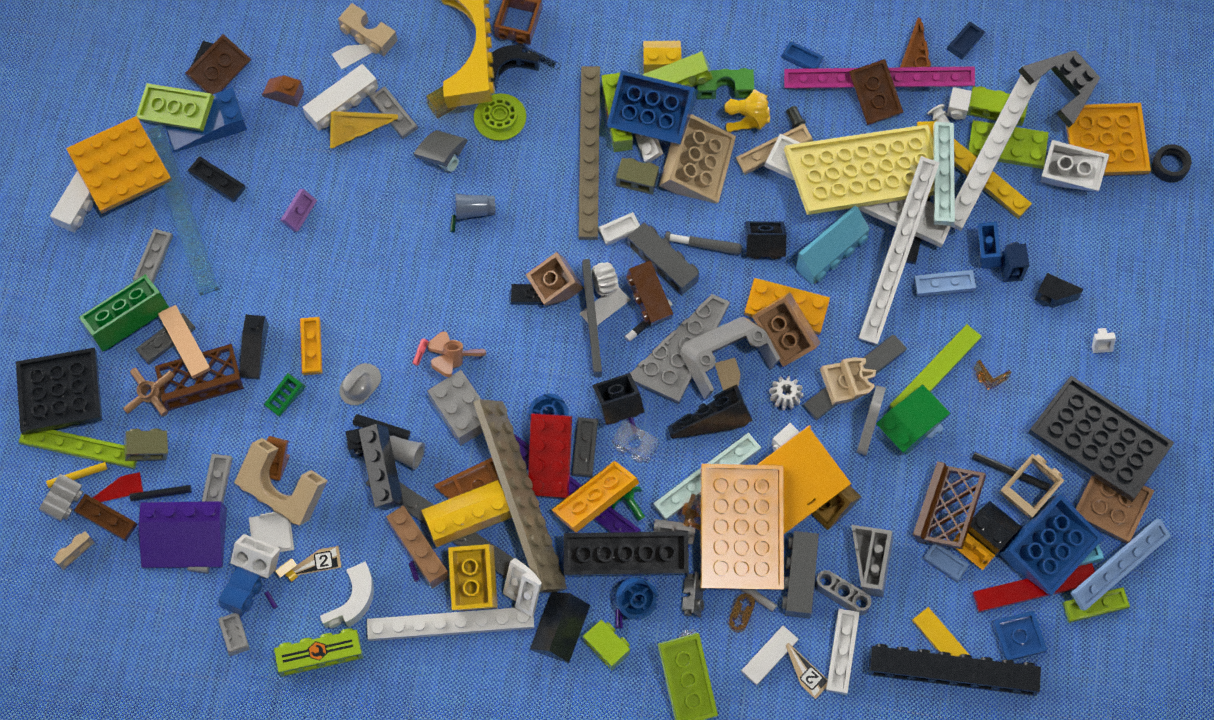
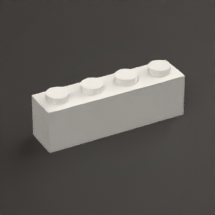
[303,64,378,131]
[50,170,94,233]

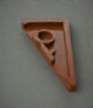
[900,17,931,67]

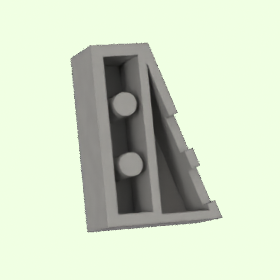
[851,525,893,597]

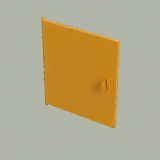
[757,425,852,534]

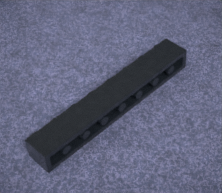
[868,644,1041,696]

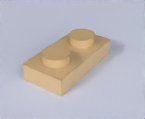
[53,531,95,570]

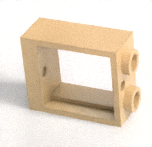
[999,454,1065,519]

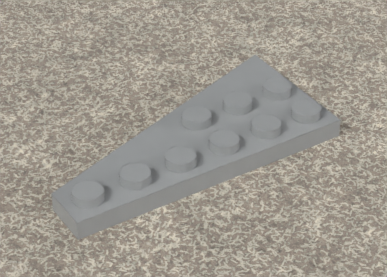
[629,294,730,404]

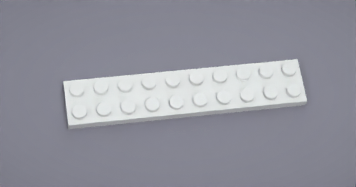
[764,134,951,247]

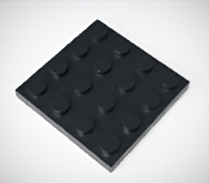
[16,347,103,435]

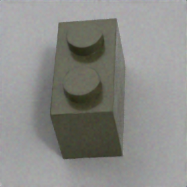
[616,158,659,195]
[124,428,168,461]

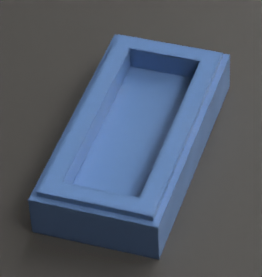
[923,543,969,582]

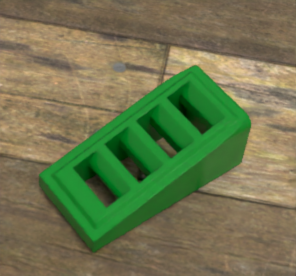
[264,373,306,417]

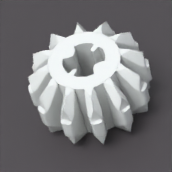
[591,262,619,296]
[769,376,803,411]

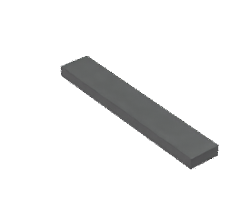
[582,259,602,378]
[803,334,907,421]

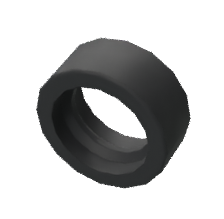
[1152,144,1192,183]

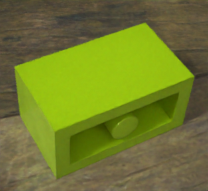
[583,619,630,671]

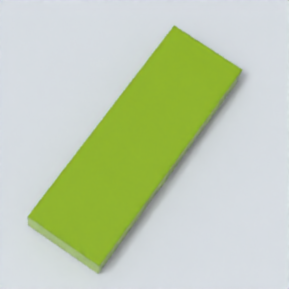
[1063,587,1130,623]

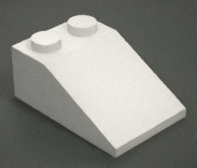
[1040,140,1109,192]

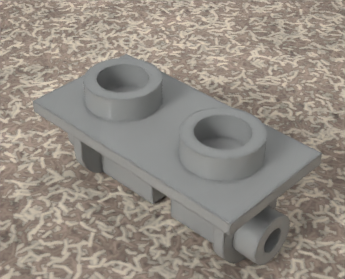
[654,519,696,544]

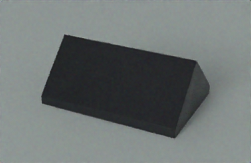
[530,592,590,664]

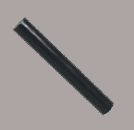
[129,485,192,502]

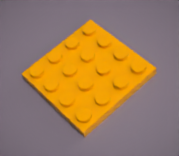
[1065,103,1151,176]
[66,116,172,214]

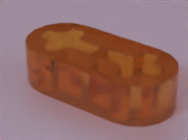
[729,593,755,633]

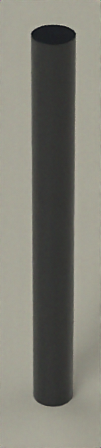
[972,452,1051,491]

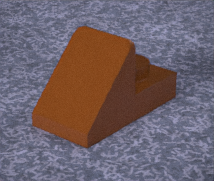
[267,436,290,481]

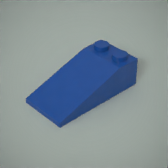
[166,88,247,153]

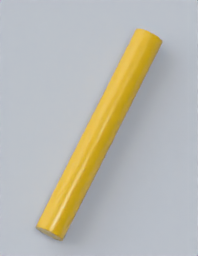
[46,462,108,488]

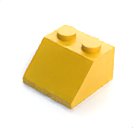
[643,41,681,74]

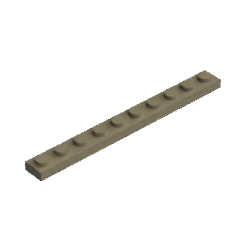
[579,66,600,240]

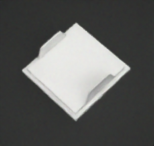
[249,512,294,552]

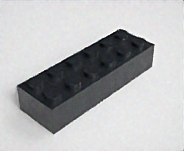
[563,531,689,576]

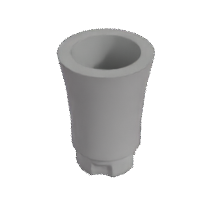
[390,436,425,470]

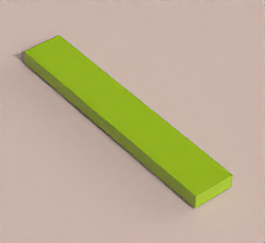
[889,324,982,409]
[19,430,137,469]

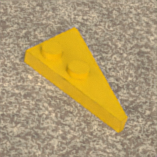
[330,111,398,148]

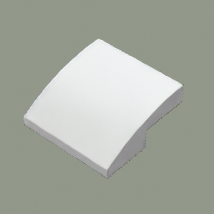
[503,558,542,617]

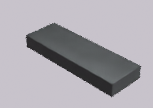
[136,313,196,365]
[572,417,598,478]

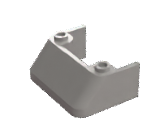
[680,317,780,400]

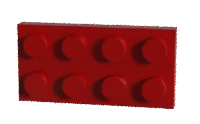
[528,413,572,498]

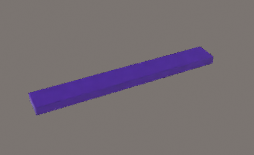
[514,434,641,532]

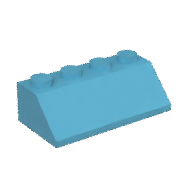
[796,206,870,285]

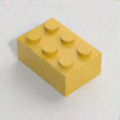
[448,544,498,611]

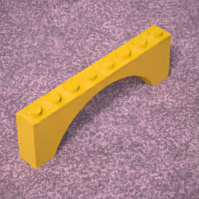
[442,0,495,108]

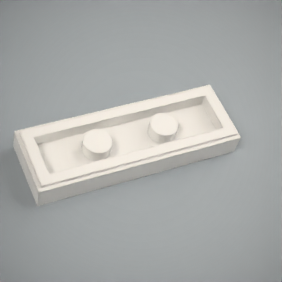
[741,626,799,686]

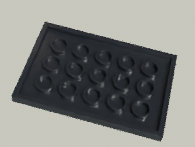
[1028,376,1174,502]

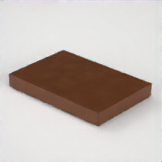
[185,34,251,94]
[849,59,904,125]

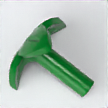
[612,486,645,521]

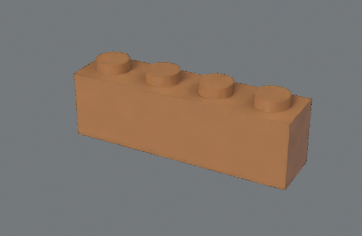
[386,505,449,589]

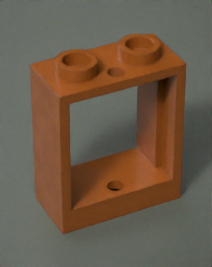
[494,0,543,45]

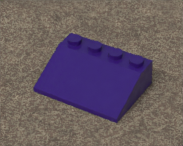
[139,501,227,568]

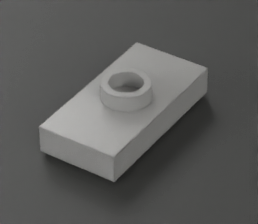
[218,613,250,656]

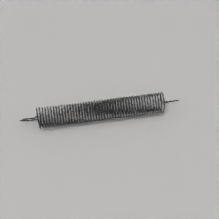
[512,41,560,70]

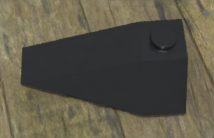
[668,384,753,439]

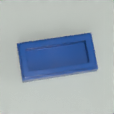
[781,41,824,69]

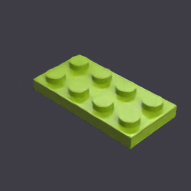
[136,83,215,131]
[968,120,1049,169]
[657,633,718,720]

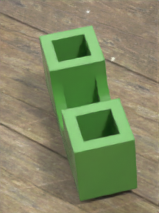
[697,68,754,100]

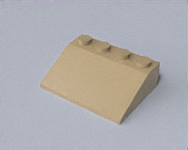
[659,114,736,204]

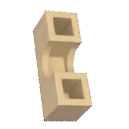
[338,3,398,56]

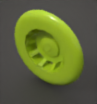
[474,93,526,141]

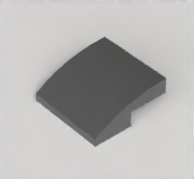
[413,130,468,167]

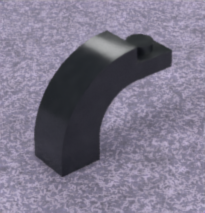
[490,45,540,90]

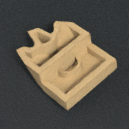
[820,357,876,405]

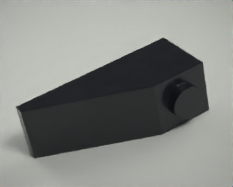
[240,314,269,380]

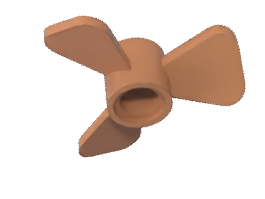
[428,331,486,377]

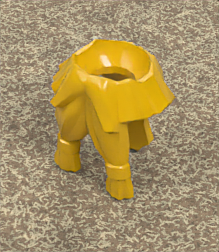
[724,89,770,132]

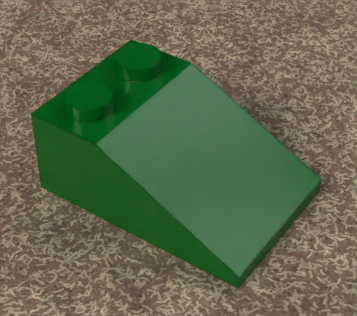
[876,384,951,455]

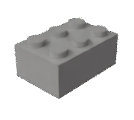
[427,370,483,446]

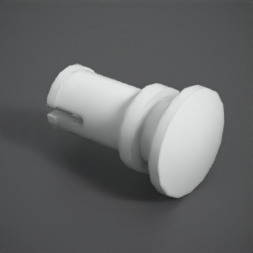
[927,104,950,123]

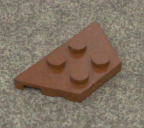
[434,457,502,499]

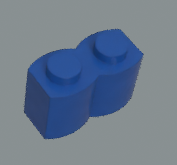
[219,566,263,616]

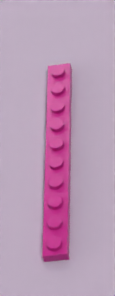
[784,66,975,89]

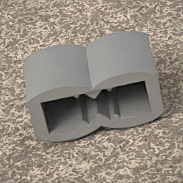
[39,474,83,522]

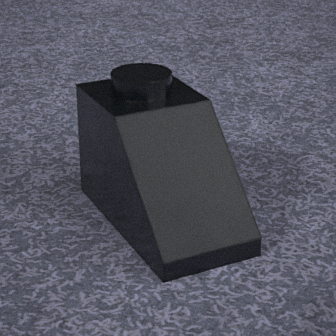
[1034,273,1083,308]

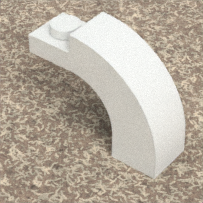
[320,561,374,628]

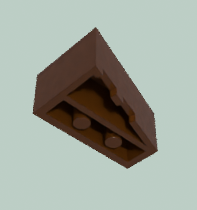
[626,260,673,327]

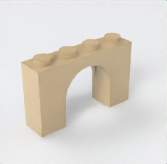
[234,438,328,526]

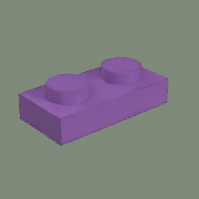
[281,189,317,232]

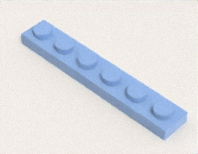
[1071,519,1170,610]

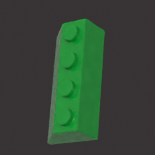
[79,274,169,351]

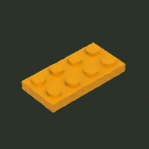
[744,278,830,335]
[552,461,639,533]

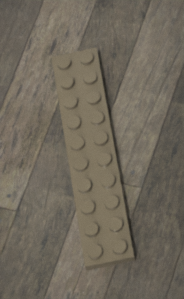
[473,399,567,593]

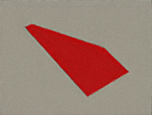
[92,472,143,502]

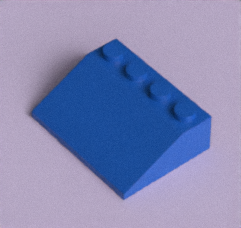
[607,70,698,145]
[999,494,1104,596]

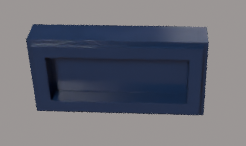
[947,21,985,60]

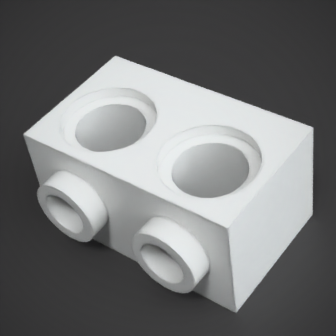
[230,534,281,578]

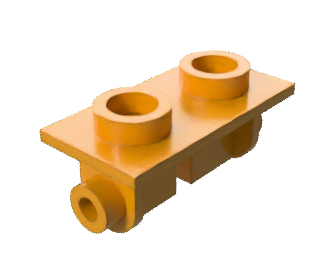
[953,532,995,571]

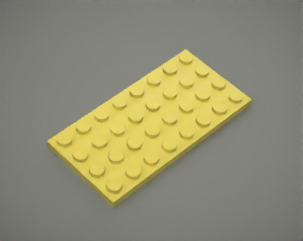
[784,124,934,215]

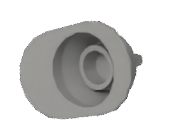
[339,363,381,405]

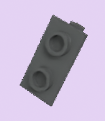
[682,572,706,618]

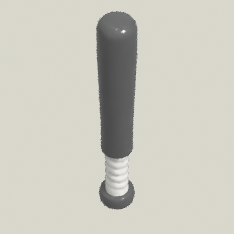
[665,231,742,255]

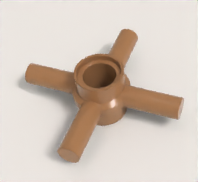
[123,368,175,417]

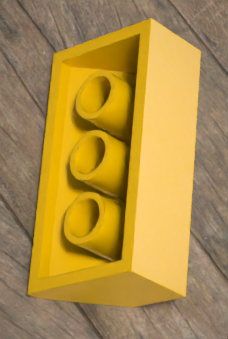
[421,480,512,547]

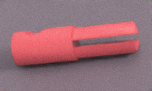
[412,339,429,366]

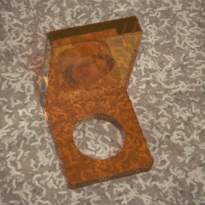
[974,360,1012,390]
[682,494,701,530]

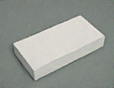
[598,212,640,246]

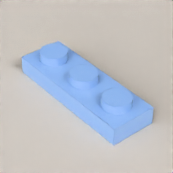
[914,270,976,297]

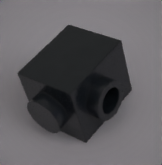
[345,427,365,458]

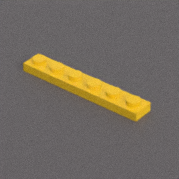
[954,139,1032,219]

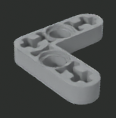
[857,385,886,456]

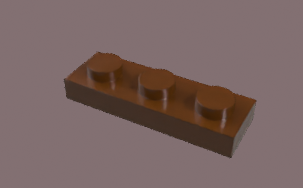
[74,494,137,541]

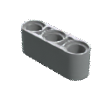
[815,570,871,616]

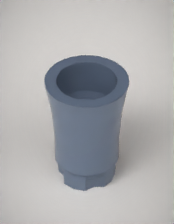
[455,193,495,220]

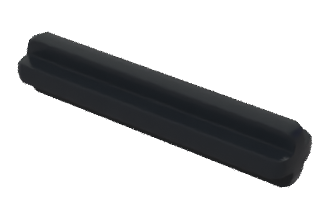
[353,414,411,440]

